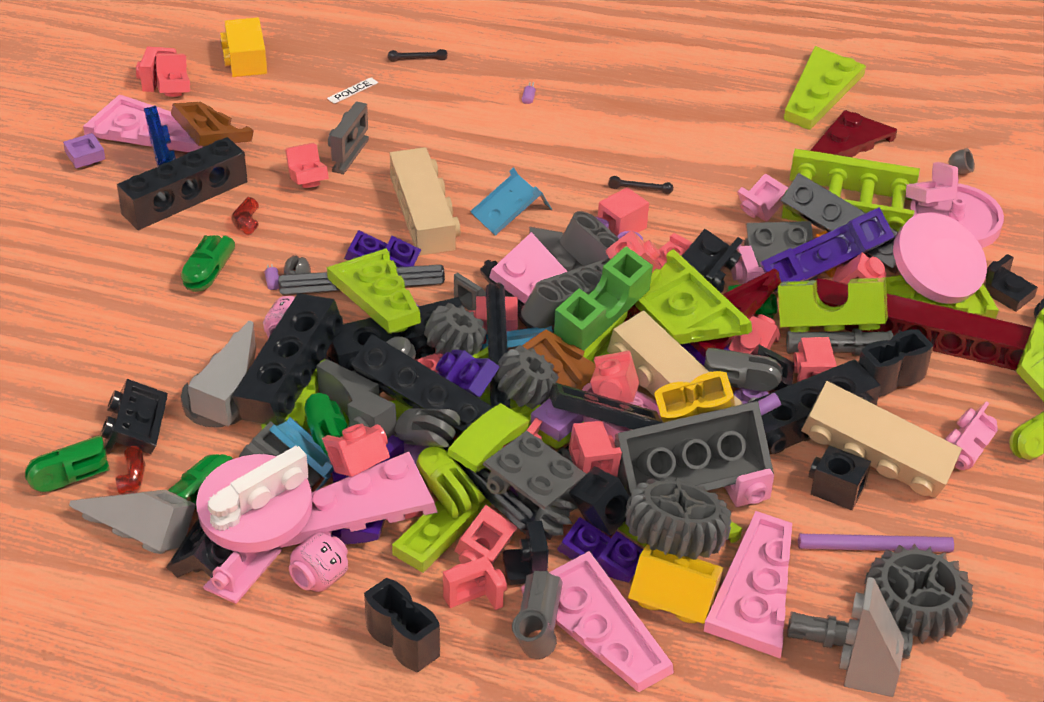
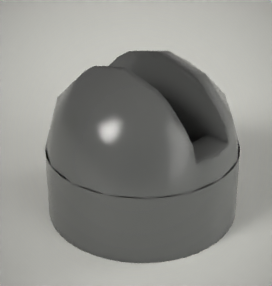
[948,148,975,174]
[284,255,311,275]

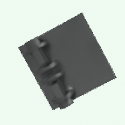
[744,221,818,281]
[483,431,586,510]

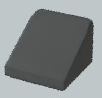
[454,273,486,310]

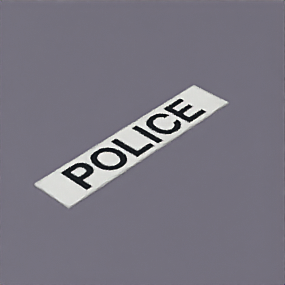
[327,77,378,104]

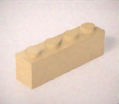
[389,147,461,256]
[607,311,742,406]
[801,381,963,498]

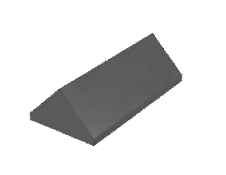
[615,401,774,496]

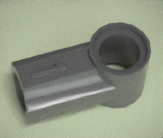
[512,571,563,659]

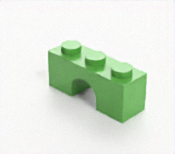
[554,246,653,351]

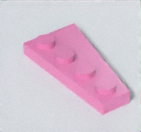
[83,94,202,152]
[489,232,567,303]
[280,452,437,548]
[704,511,792,658]
[521,551,674,692]

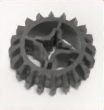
[625,477,731,560]
[864,543,973,644]

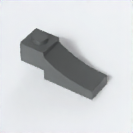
[316,359,397,439]

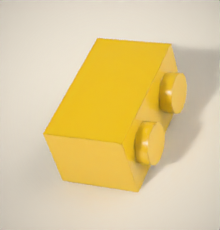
[220,17,267,77]
[628,544,724,624]

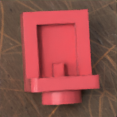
[136,47,177,92]
[156,54,190,97]
[285,143,329,188]
[606,230,662,273]
[729,314,781,354]
[443,556,507,610]

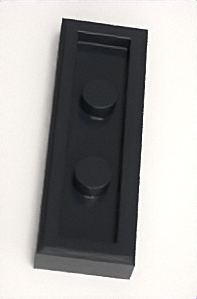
[549,383,663,429]

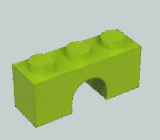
[778,277,888,332]

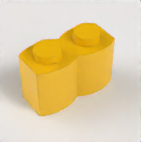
[654,371,735,422]

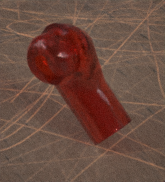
[231,197,259,235]
[115,446,146,494]

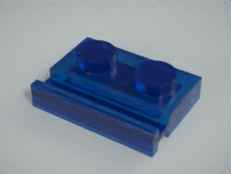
[144,106,176,167]

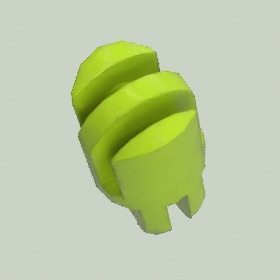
[1009,411,1044,460]
[416,447,485,519]

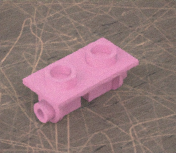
[945,401,998,470]
[203,547,282,604]

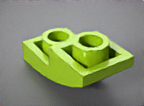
[447,403,529,473]

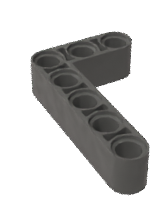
[521,211,619,328]

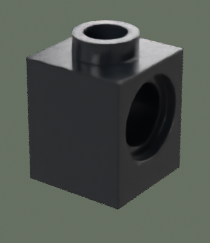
[808,445,871,511]
[569,466,629,536]

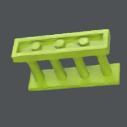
[781,149,920,232]

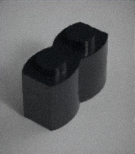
[859,330,934,397]
[364,578,440,672]

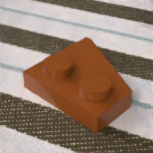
[171,101,254,147]
[522,329,596,390]

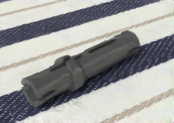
[786,328,893,356]
[787,611,913,659]

